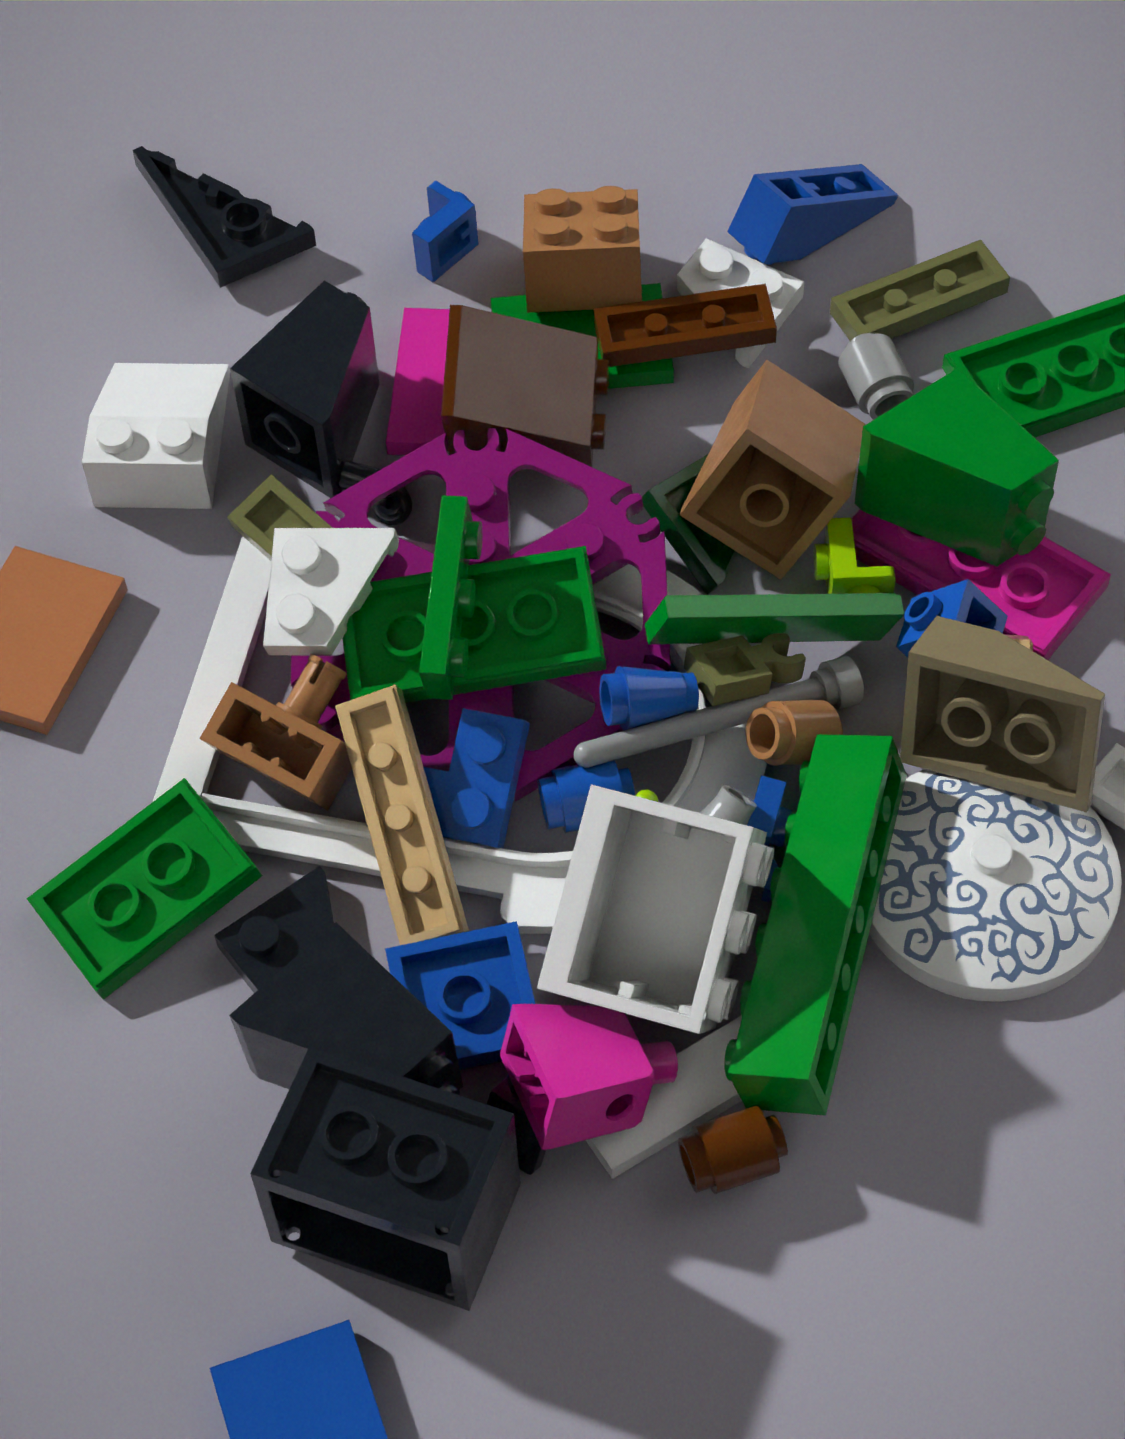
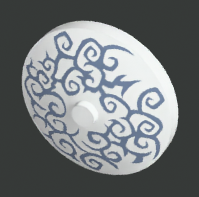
[869,769,1122,1002]

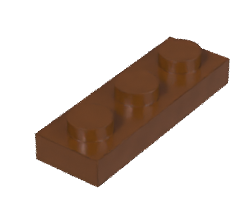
[593,283,777,367]

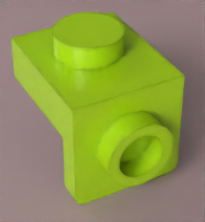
[813,517,896,594]

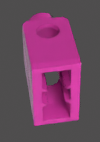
[500,1004,678,1150]

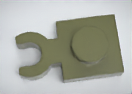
[683,633,806,706]

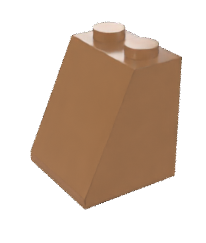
[680,360,866,580]

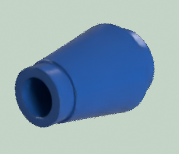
[599,666,699,730]

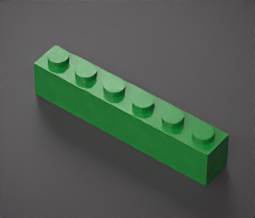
[724,734,907,1116]

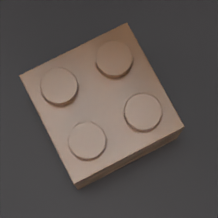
[523,186,642,313]

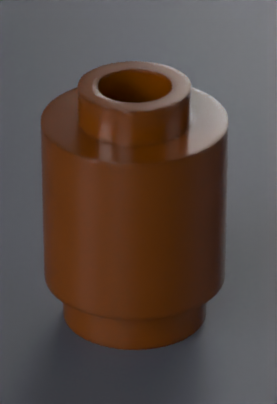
[678,1105,788,1194]

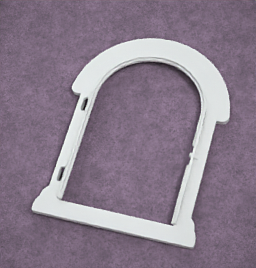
[153,536,767,934]

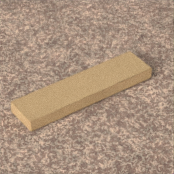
[335,685,469,945]

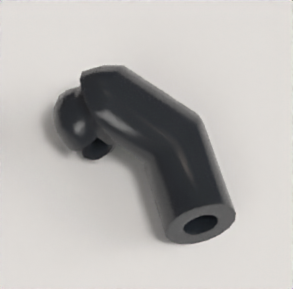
[339,460,413,525]

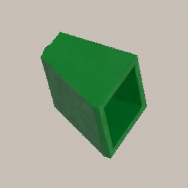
[854,368,1059,567]

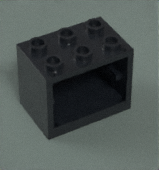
[250,1046,521,1311]

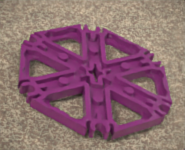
[291,428,671,802]

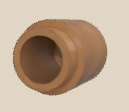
[745,700,843,766]

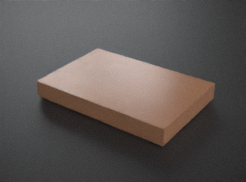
[0,546,128,735]

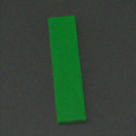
[645,593,905,645]

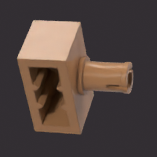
[199,654,352,811]

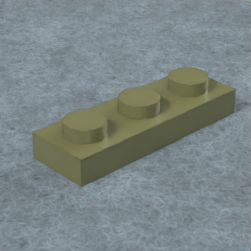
[830,239,1010,341]

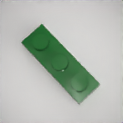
[419,495,483,700]

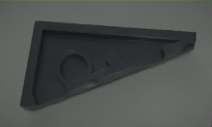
[132,146,316,288]
[214,866,334,993]

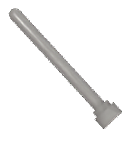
[574,656,864,768]

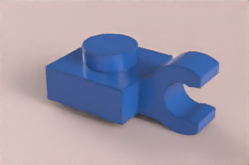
[747,775,793,902]

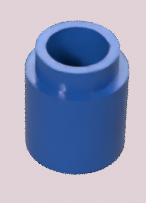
[537,760,635,833]

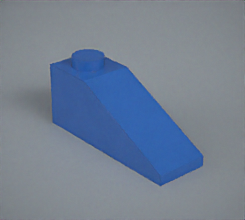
[727,164,899,265]

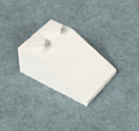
[82,363,230,509]

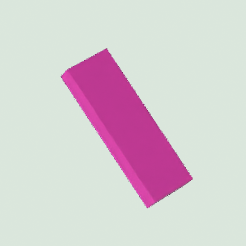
[386,307,450,455]

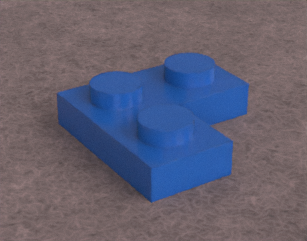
[424,708,530,848]

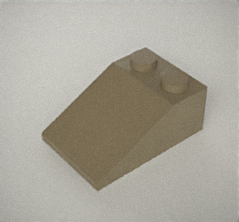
[900,616,1105,812]

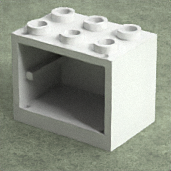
[537,784,774,1034]

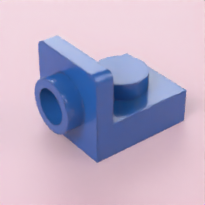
[412,181,479,282]

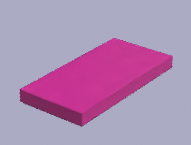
[851,509,1111,660]

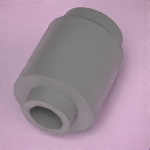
[838,333,914,420]

